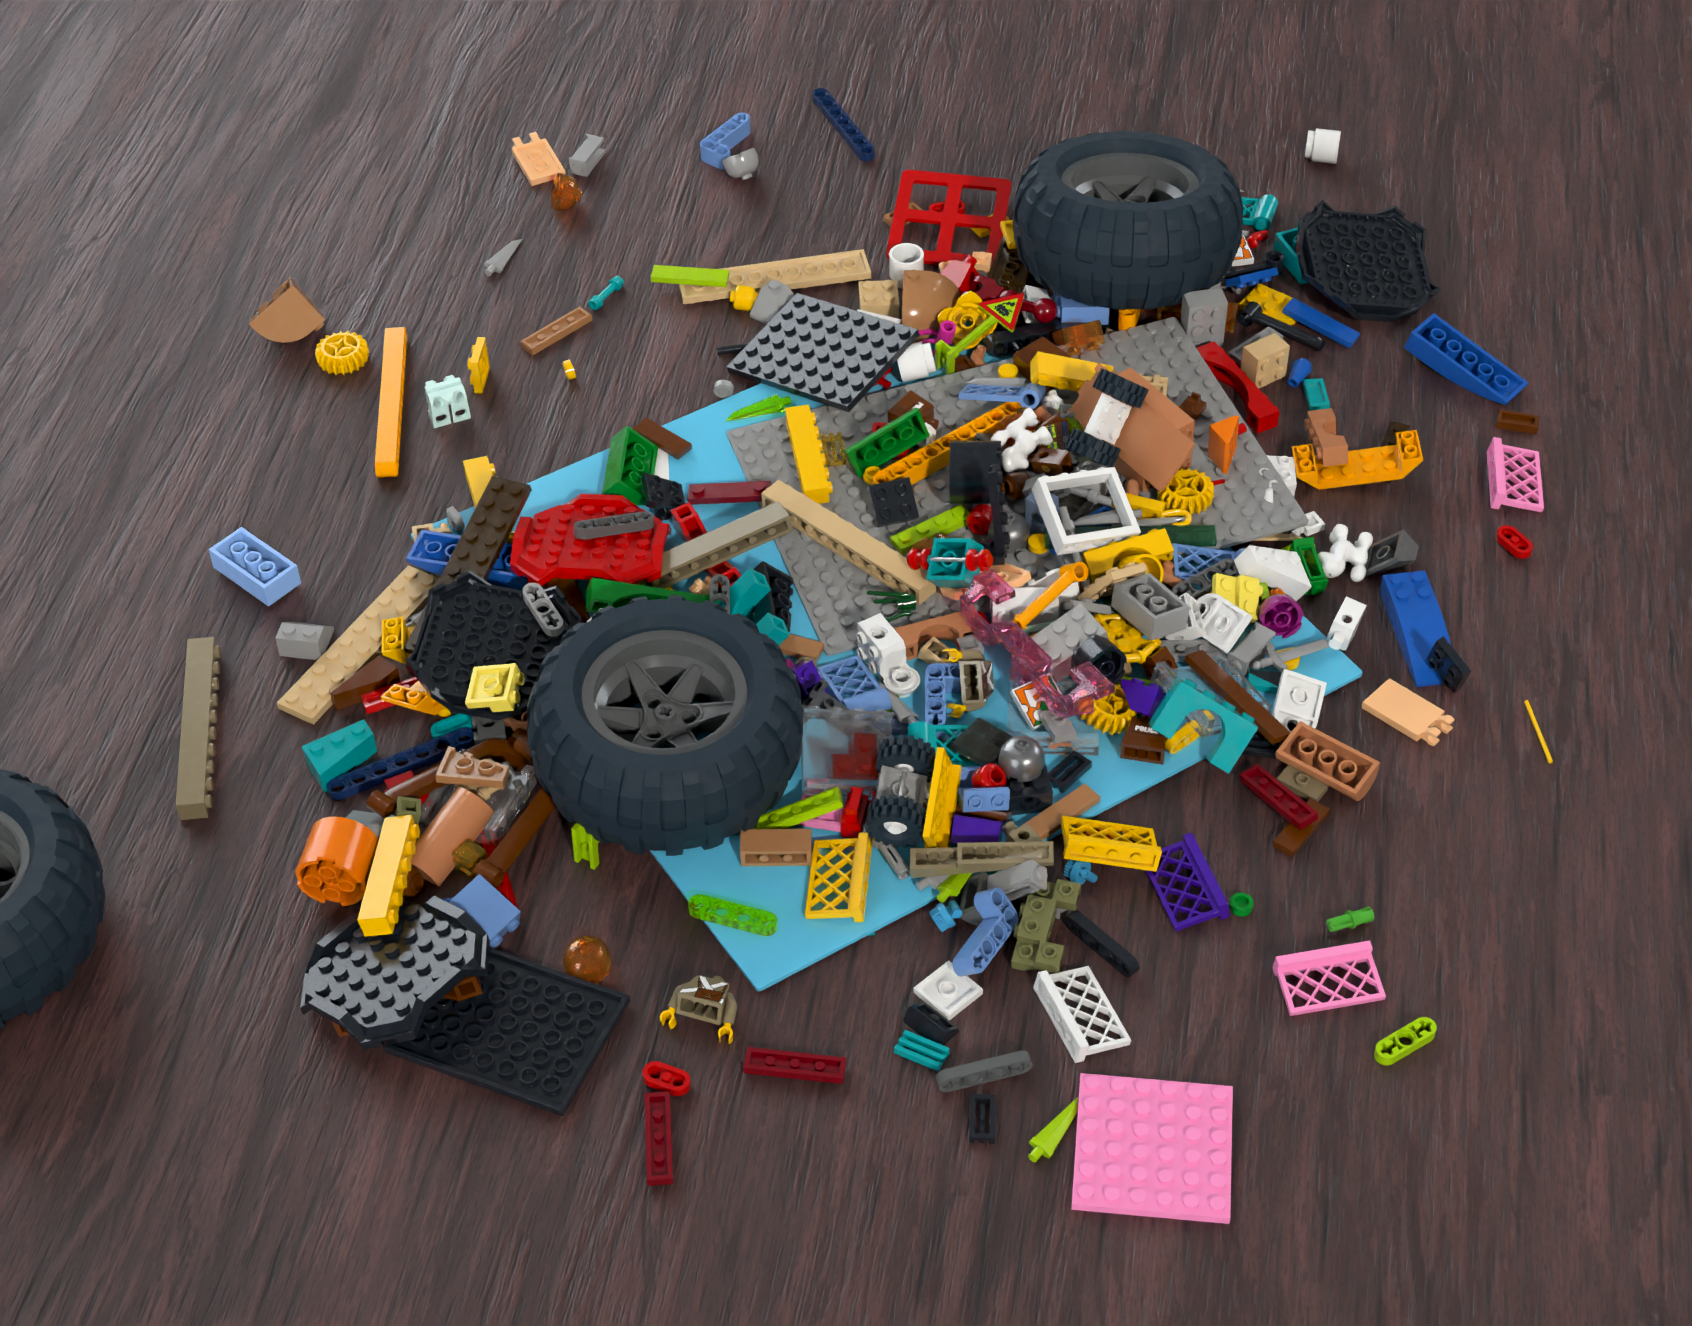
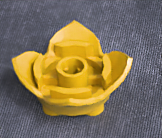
[937,291,997,350]

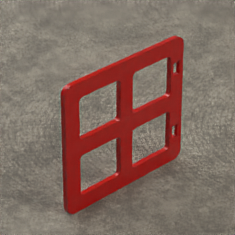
[886,170,1011,265]

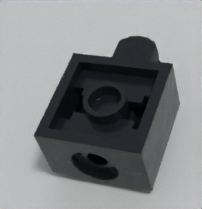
[1005,763,1053,816]

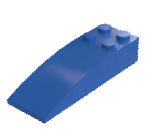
[1404,313,1528,405]
[406,530,528,590]
[1380,571,1451,687]

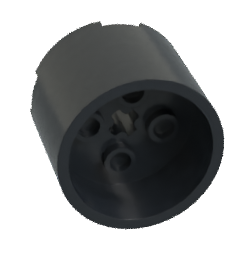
[949,441,1001,504]

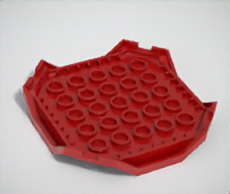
[510,494,672,586]

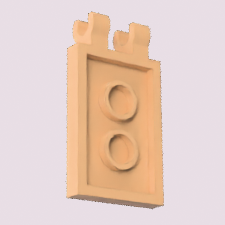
[512,132,566,186]
[1362,678,1454,746]

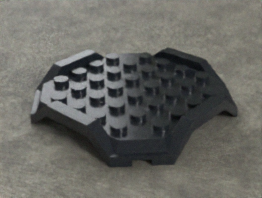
[1296,200,1441,322]
[406,570,582,721]
[300,896,490,1050]

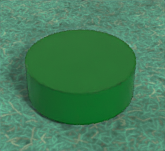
[1229,893,1254,917]

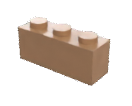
[740,828,812,866]

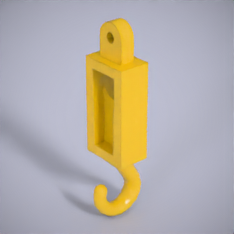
[1107,493,1192,528]

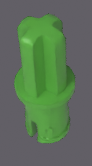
[1326,907,1374,932]

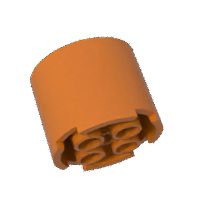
[295,817,379,906]

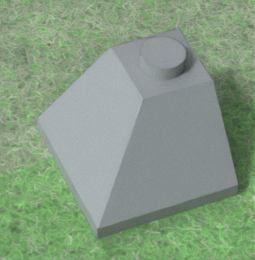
[750,279,795,325]

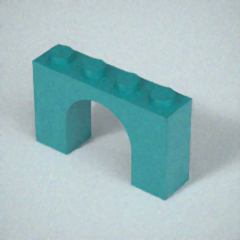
[718,568,789,646]
[1148,677,1259,774]

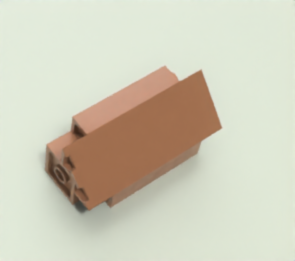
[1068,363,1195,493]

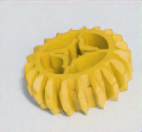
[315,331,369,375]
[1157,467,1214,515]
[1077,683,1137,736]

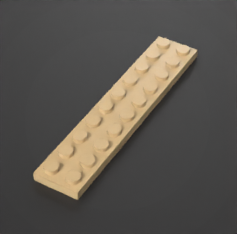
[679,249,871,304]
[277,565,440,725]

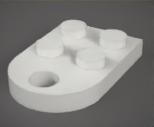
[1197,593,1253,654]
[1272,669,1327,732]

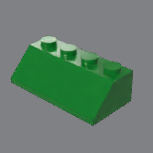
[843,408,930,478]
[602,426,658,506]

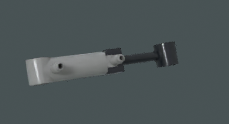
[1174,250,1284,306]

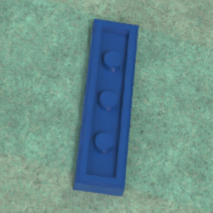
[1282,298,1360,349]

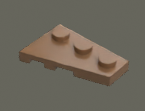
[435,746,510,788]

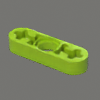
[1374,1017,1437,1065]

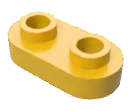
[1165,721,1204,754]

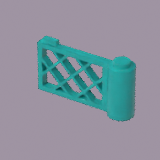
[1242,194,1278,231]
[908,722,1000,767]

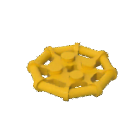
[1093,613,1161,664]

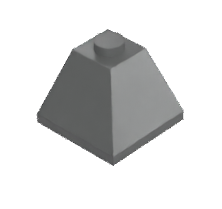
[1365,530,1419,577]

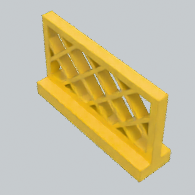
[923,747,962,848]
[1061,816,1162,872]
[805,832,872,922]

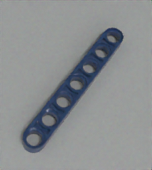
[812,88,875,161]
[327,727,475,801]

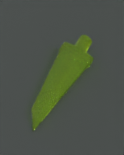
[725,394,791,422]

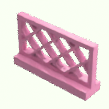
[1487,437,1544,512]
[1272,941,1386,1016]

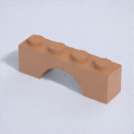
[1304,408,1348,467]
[894,609,980,661]

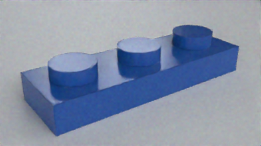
[1225,267,1279,289]

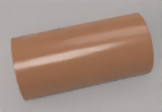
[1276,721,1380,801]
[411,787,495,887]

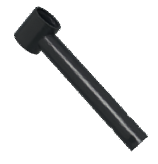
[1237,301,1325,351]

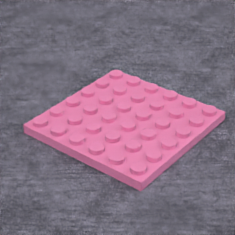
[1071,1073,1233,1224]

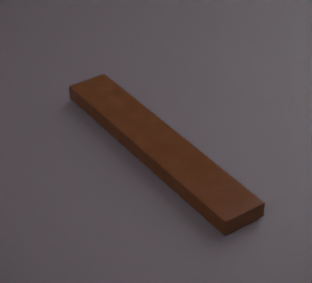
[1184,650,1291,744]

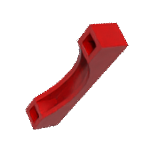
[1197,341,1280,434]
[670,502,742,593]

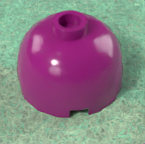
[1258,594,1304,639]

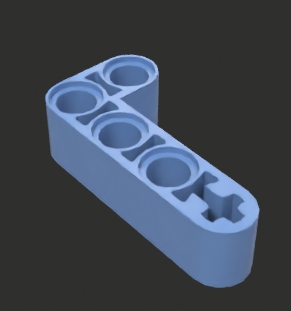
[700,113,751,169]
[925,663,961,742]
[952,888,1019,977]

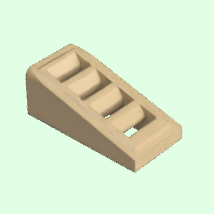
[917,636,960,665]

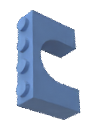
[1053,291,1109,325]

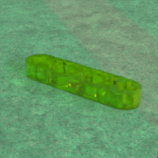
[688,894,778,936]

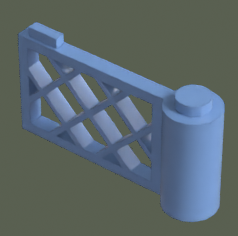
[959,382,1046,409]
[1172,543,1246,581]
[817,655,891,718]

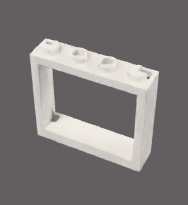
[1032,467,1141,555]

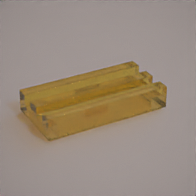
[821,432,847,467]

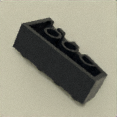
[752,561,794,632]

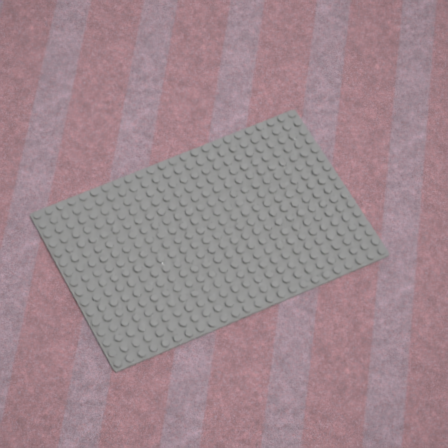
[727,317,1309,656]

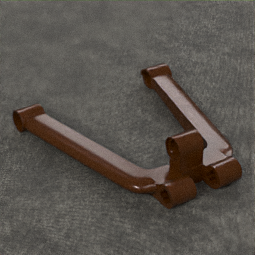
[366,728,556,889]

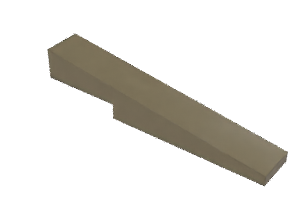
[910,841,1054,878]

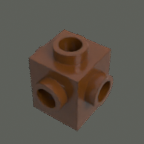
[1141,646,1179,682]

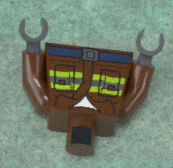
[1031,404,1079,466]

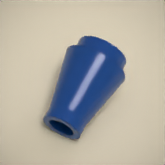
[1287,358,1312,387]

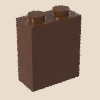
[1013,337,1073,393]

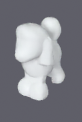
[991,407,1053,473]
[1318,524,1373,582]

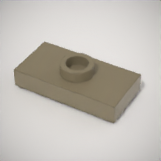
[1277,765,1328,802]

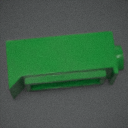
[1289,537,1329,595]

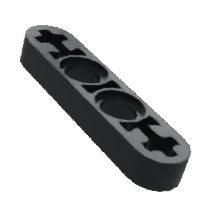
[1064,910,1140,978]

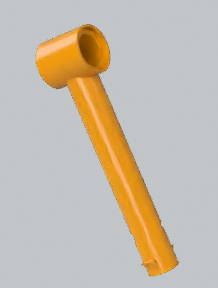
[1012,562,1088,631]

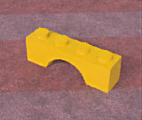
[1083,528,1174,584]

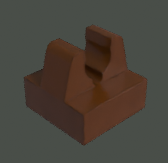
[1179,392,1207,420]

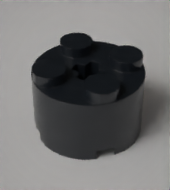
[1072,635,1127,689]

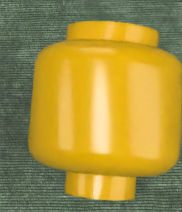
[730,285,758,311]

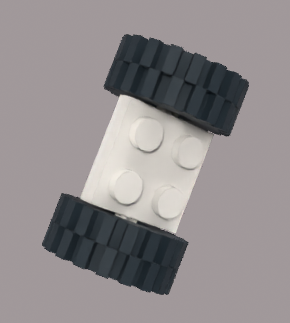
[1065,368,1149,468]

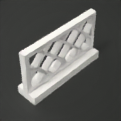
[1033,966,1131,1063]

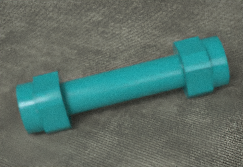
[588,276,624,310]

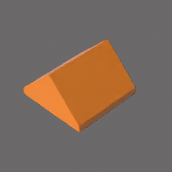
[1208,415,1239,474]

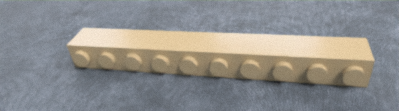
[761,480,936,605]

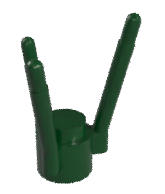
[866,590,916,622]

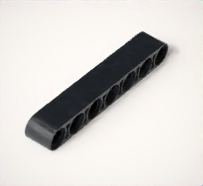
[984,318,1113,358]

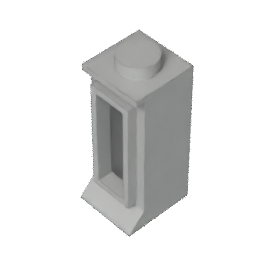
[569,134,606,177]
[1226,622,1276,678]
[987,859,1048,901]

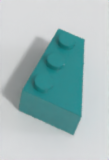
[301,719,377,793]

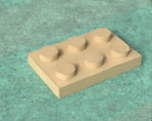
[1077,562,1148,601]

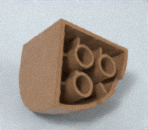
[902,270,961,343]
[249,277,325,342]

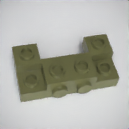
[1011,879,1081,973]

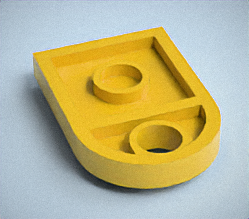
[1239,283,1298,325]

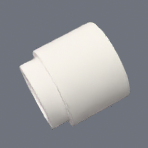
[1305,128,1341,164]
[889,243,924,289]
[897,341,937,382]

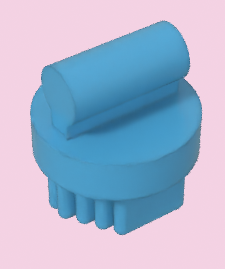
[1064,860,1098,885]
[929,900,962,932]

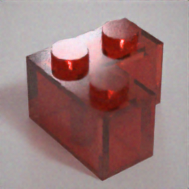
[826,733,879,787]

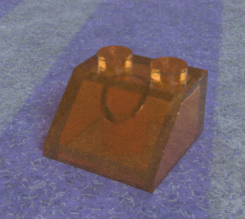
[1052,320,1105,356]

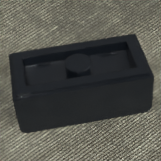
[903,1002,960,1046]

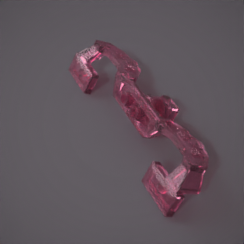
[960,568,1115,718]

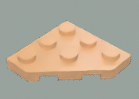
[940,563,1032,600]

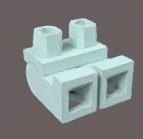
[425,375,471,428]

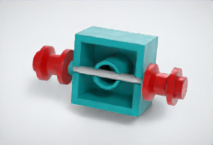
[907,538,993,588]

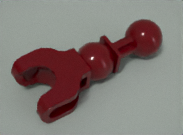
[962,276,1058,323]

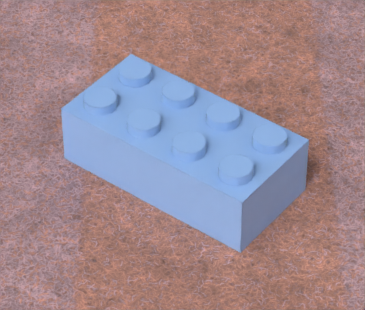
[209,527,301,606]

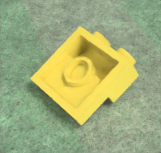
[1212,573,1263,625]
[465,663,525,712]

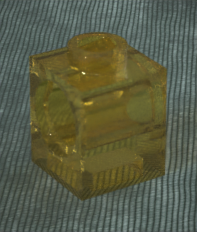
[452,839,487,881]

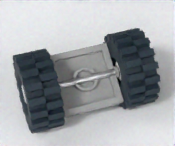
[865,735,936,848]

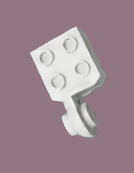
[1259,455,1297,503]
[856,613,920,698]

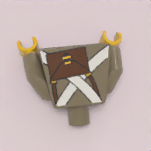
[943,648,994,718]
[660,975,737,1044]

